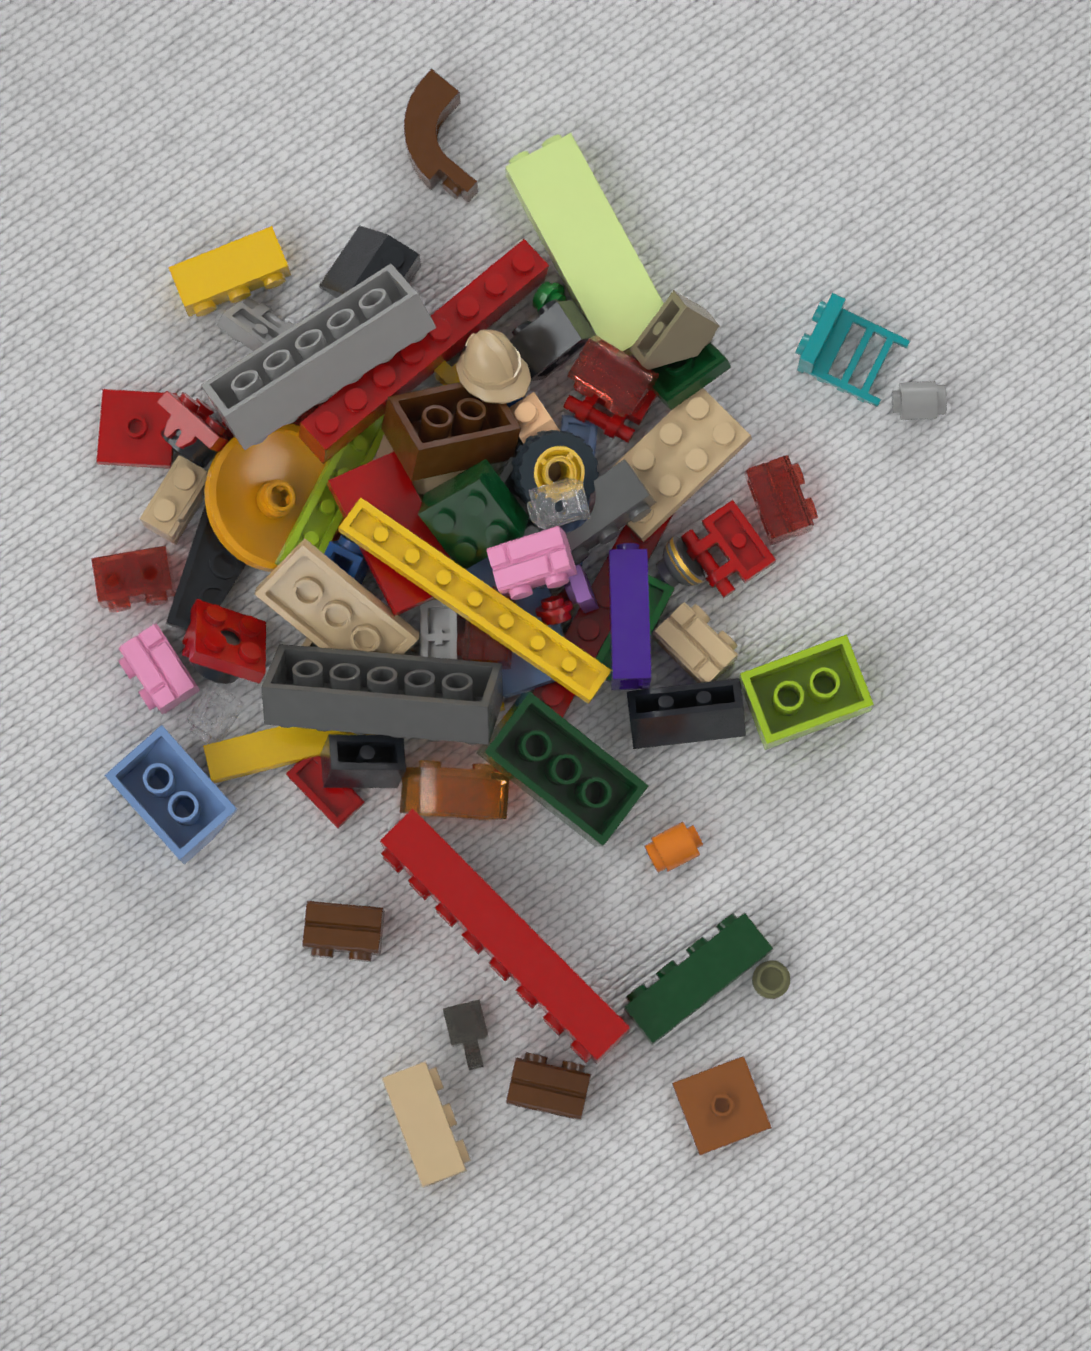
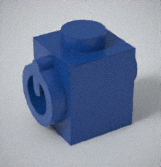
[324,534,369,584]

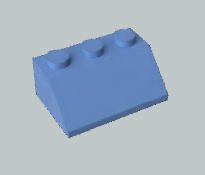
[104,725,237,865]

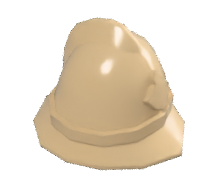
[456,330,531,404]

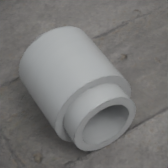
[892,381,947,420]

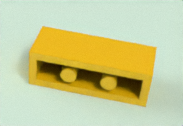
[168,226,291,317]

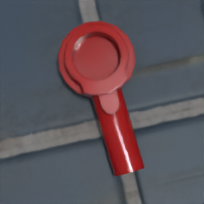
[535,588,573,625]

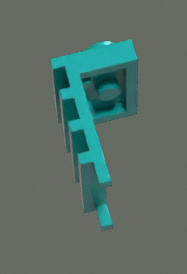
[795,293,910,407]

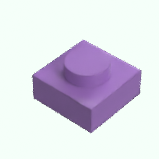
[564,564,599,613]

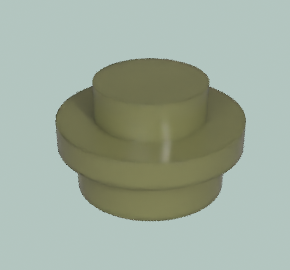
[752,960,790,999]

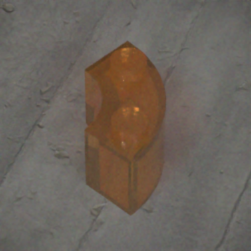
[400,760,509,821]

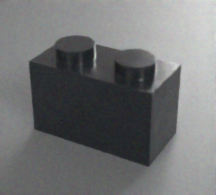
[510,299,597,381]
[321,734,406,788]

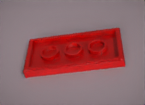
[327,451,451,617]

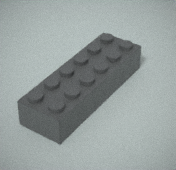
[261,644,503,745]

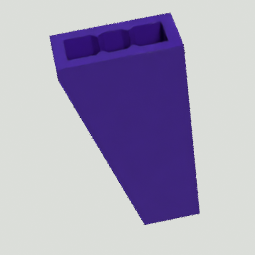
[609,543,651,690]

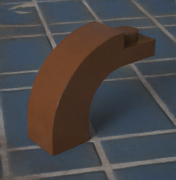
[404,69,478,203]

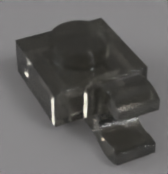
[443,1000,489,1071]

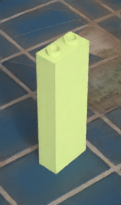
[505,133,664,365]

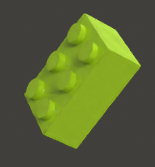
[739,634,874,750]

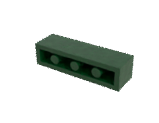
[624,913,773,1045]

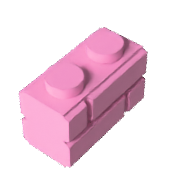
[487,526,577,600]
[118,623,200,715]

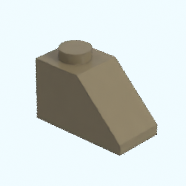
[630,290,720,370]

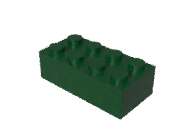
[476,692,649,846]

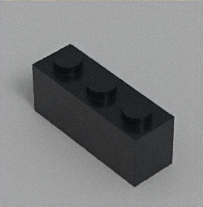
[626,678,746,749]

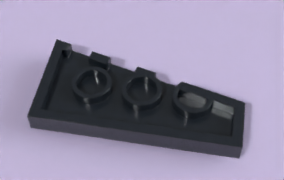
[165,506,246,631]

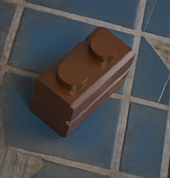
[302,901,385,962]
[506,1052,591,1121]

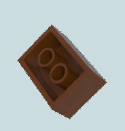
[381,382,521,482]

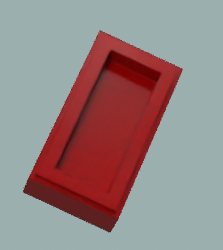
[286,756,365,829]

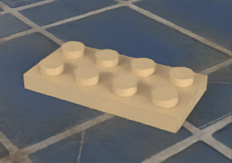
[594,388,752,542]
[254,539,420,655]

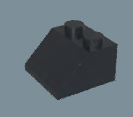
[319,225,421,298]

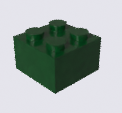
[418,459,529,570]

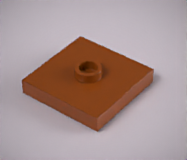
[672,1056,772,1156]

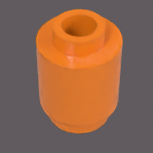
[644,822,703,873]

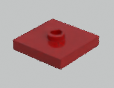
[96,389,177,469]

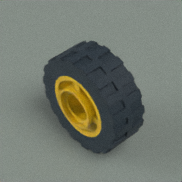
[511,430,599,514]

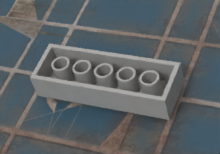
[201,264,436,450]

